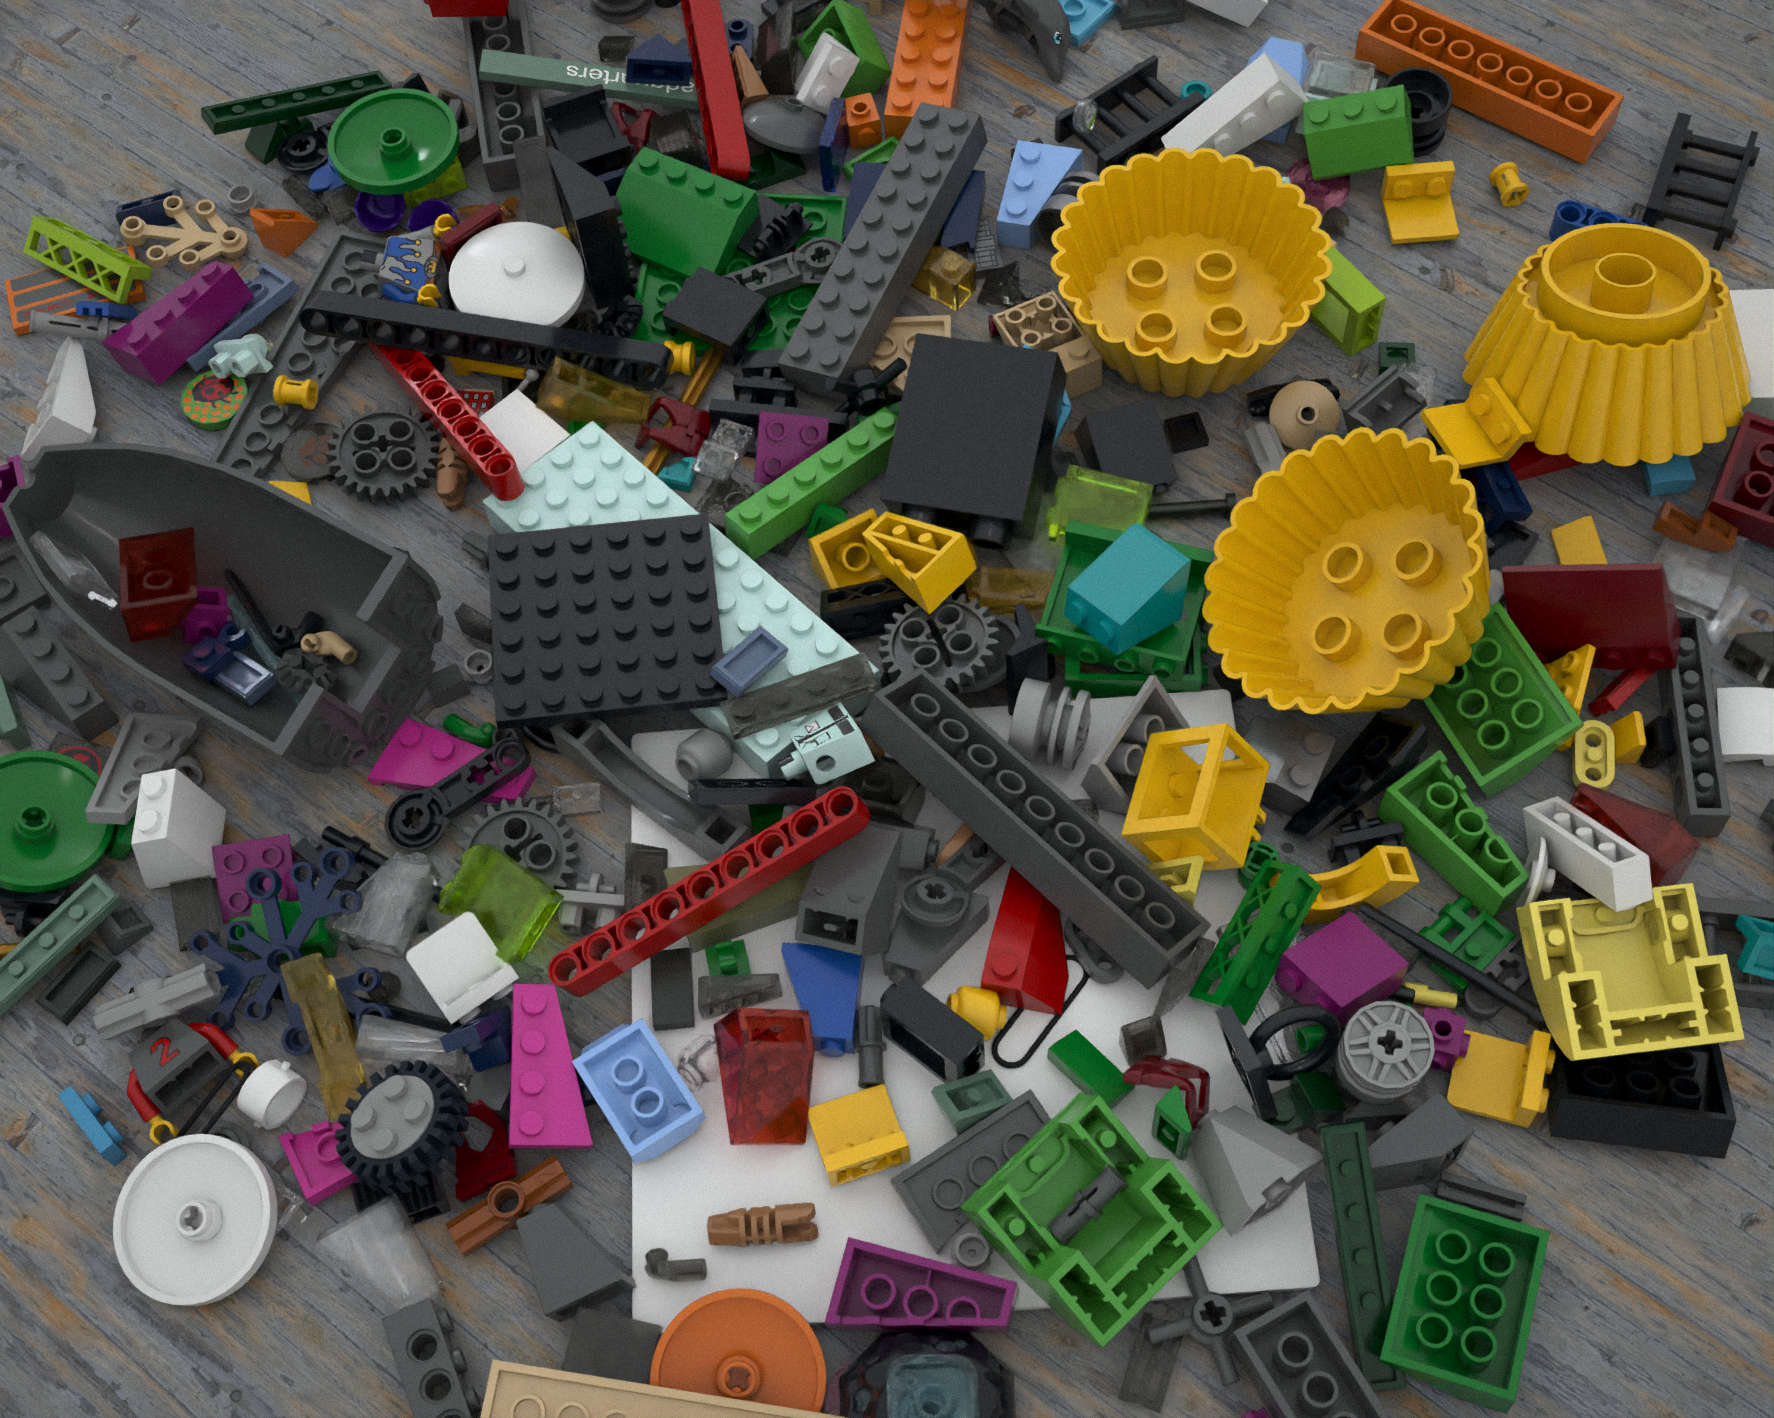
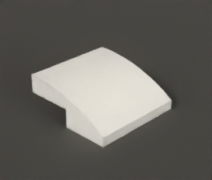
[1717,687,1774,766]

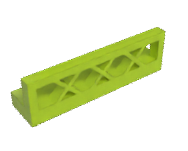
[23,215,153,304]

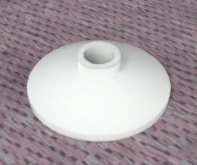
[1516,836,1556,908]

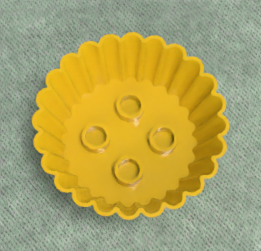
[1051,148,1333,398]
[1462,223,1752,467]
[1202,427,1491,714]

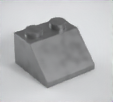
[1234,716,1336,817]

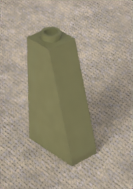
[663,861,814,953]

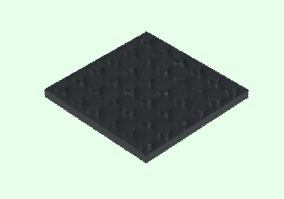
[488,513,729,730]

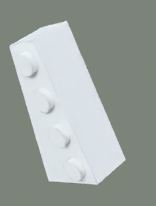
[1161,52,1309,158]

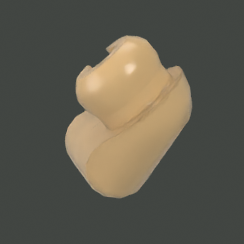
[300,631,358,665]

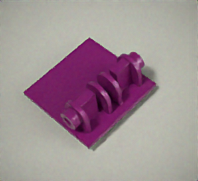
[754,411,829,484]
[212,834,299,923]

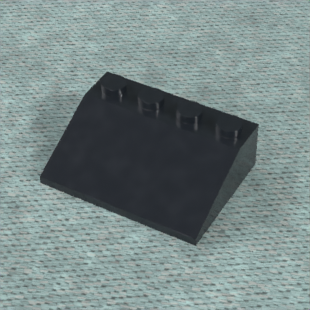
[545,146,638,310]
[1547,1031,1736,1159]

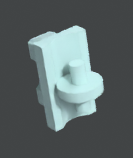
[208,334,273,379]

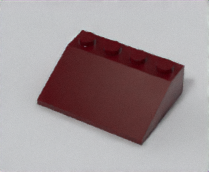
[1702,411,1774,548]
[1502,563,1682,671]

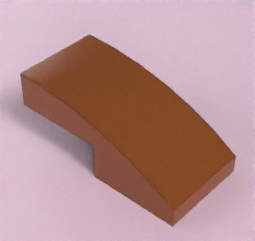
[1652,500,1738,552]

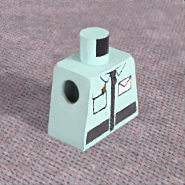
[777,702,875,785]

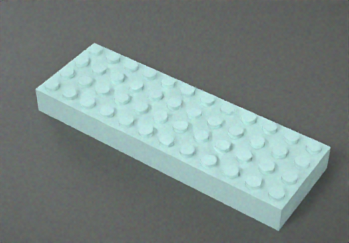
[483,421,881,778]

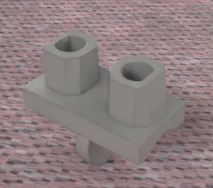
[554,872,631,934]

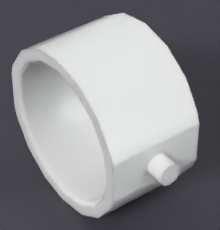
[237,1059,306,1130]

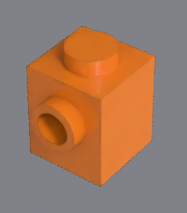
[840,92,882,150]

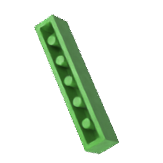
[725,407,898,561]

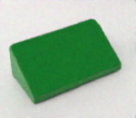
[1047,1030,1135,1110]
[1151,1085,1192,1161]

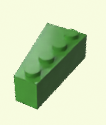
[1376,750,1531,918]

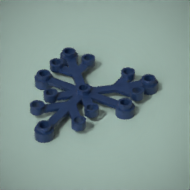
[165,847,392,1056]

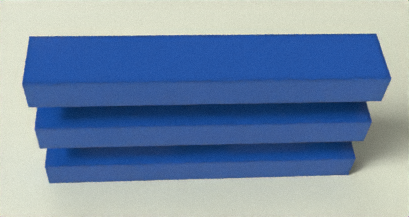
[76,301,137,320]

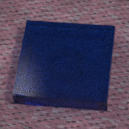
[818,97,849,193]

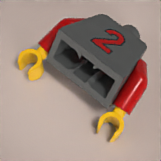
[127,1018,260,1146]

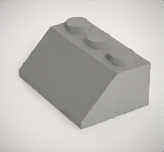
[1081,675,1190,814]

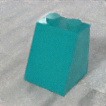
[1064,522,1191,655]

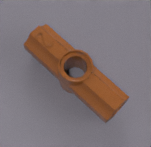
[445,1155,574,1257]

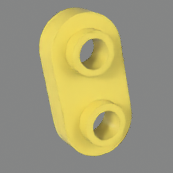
[1572,720,1615,795]

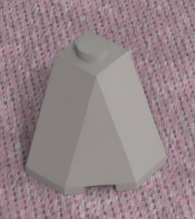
[1189,1105,1323,1237]

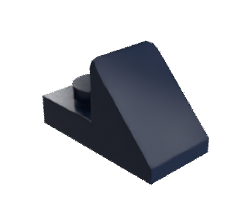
[439,1005,511,1072]

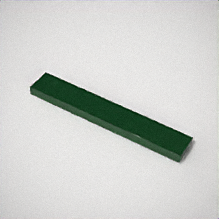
[201,70,392,135]
[1318,1121,1406,1393]

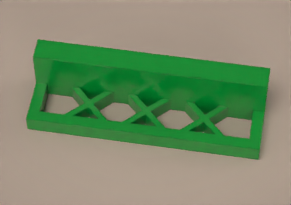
[1188,859,1322,1026]

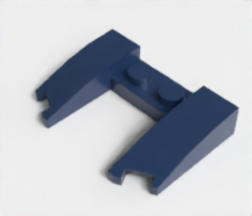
[843,162,986,261]

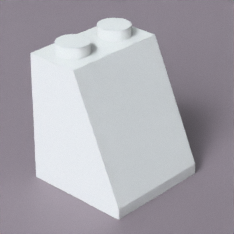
[131,768,226,889]

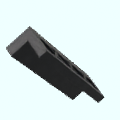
[706,398,850,458]
[820,578,970,641]

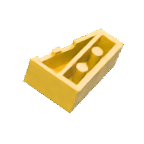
[862,511,977,615]

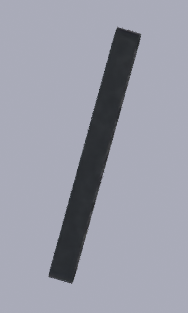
[299,290,674,388]

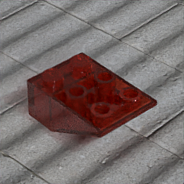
[1569,782,1701,888]
[713,1008,815,1145]

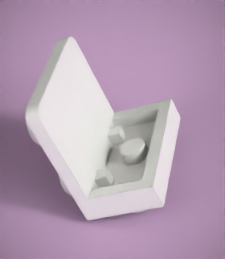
[795,33,860,116]
[406,912,519,1024]

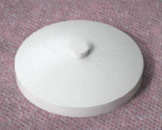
[449,222,586,327]
[113,1134,278,1306]

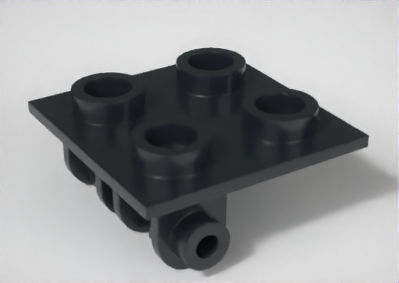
[737,194,813,262]

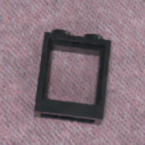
[880,975,985,1083]

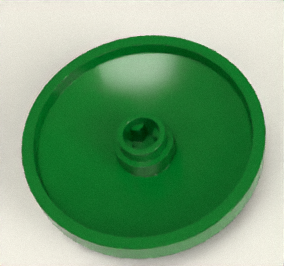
[327,88,460,195]
[0,750,115,893]

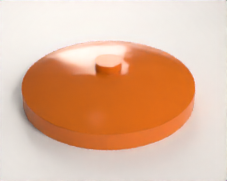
[650,1288,826,1413]

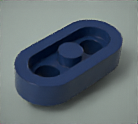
[724,19,754,65]

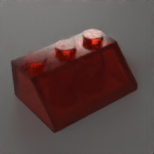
[119,527,199,643]

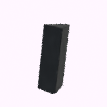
[1006,633,1049,716]

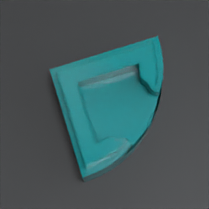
[657,457,701,493]

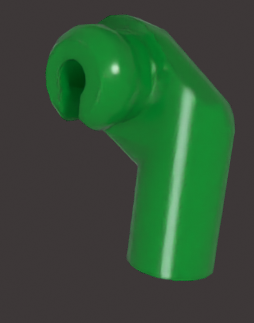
[443,713,496,748]

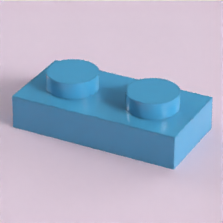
[57,1085,128,1166]

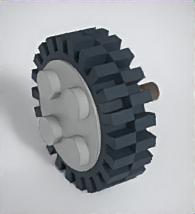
[335,1060,469,1194]

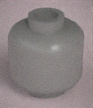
[675,728,733,781]

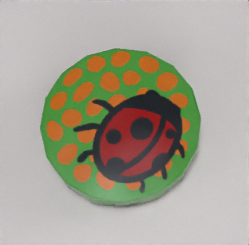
[181,370,249,431]

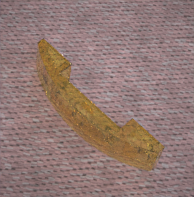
[280,952,367,1120]

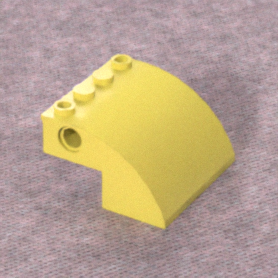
[1516,883,1745,1061]

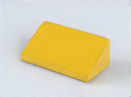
[1550,516,1607,565]

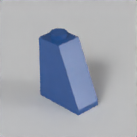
[781,942,864,1057]

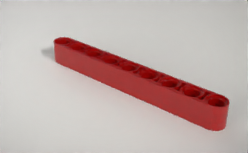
[681,0,750,182]
[368,343,525,501]
[547,787,870,997]

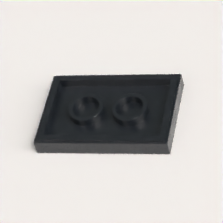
[688,778,816,805]

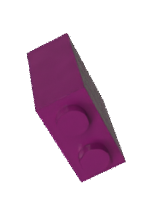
[1274,911,1409,1027]

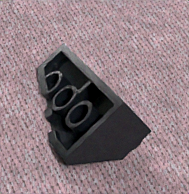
[1284,712,1428,841]

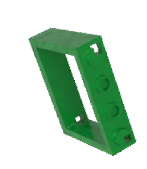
[1064,600,1208,698]

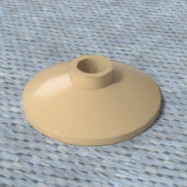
[1269,380,1340,451]

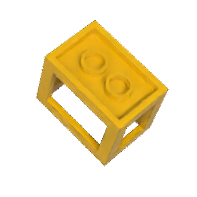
[1121,723,1270,871]

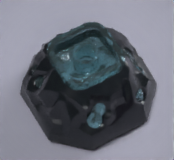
[839,1329,1016,1418]

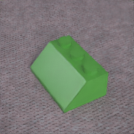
[797,0,892,107]
[1303,85,1414,181]

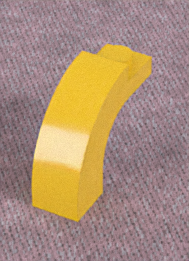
[1269,845,1420,924]

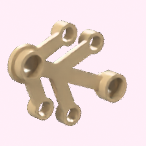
[120,195,248,272]

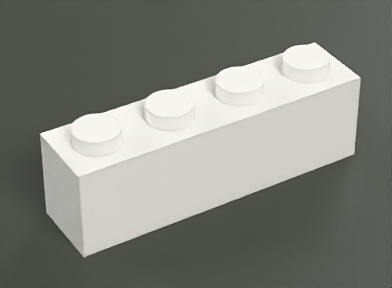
[1523,796,1653,912]

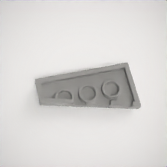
[85,713,205,825]

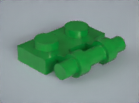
[1408,896,1515,995]

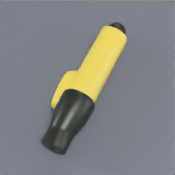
[1387,982,1464,1009]

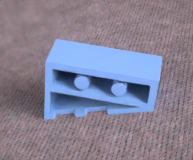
[996,140,1082,249]

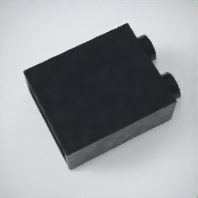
[880,333,1067,551]

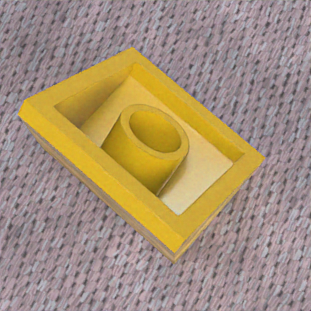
[808,508,888,603]

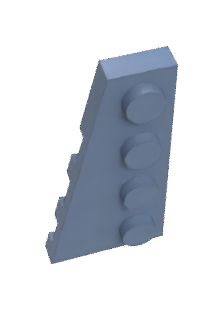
[184,261,300,372]

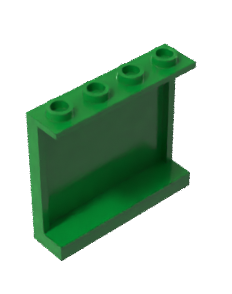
[1035,519,1214,682]

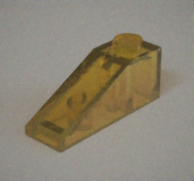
[911,246,976,311]
[535,357,652,425]

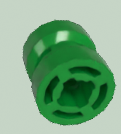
[1237,841,1280,891]

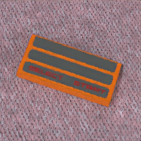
[4,246,147,336]

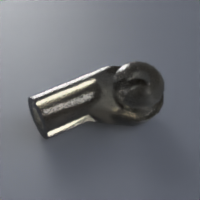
[644,1248,707,1282]

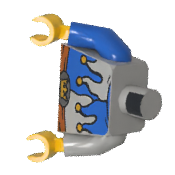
[360,214,457,308]

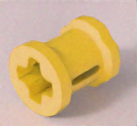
[1489,162,1530,207]
[273,375,319,410]

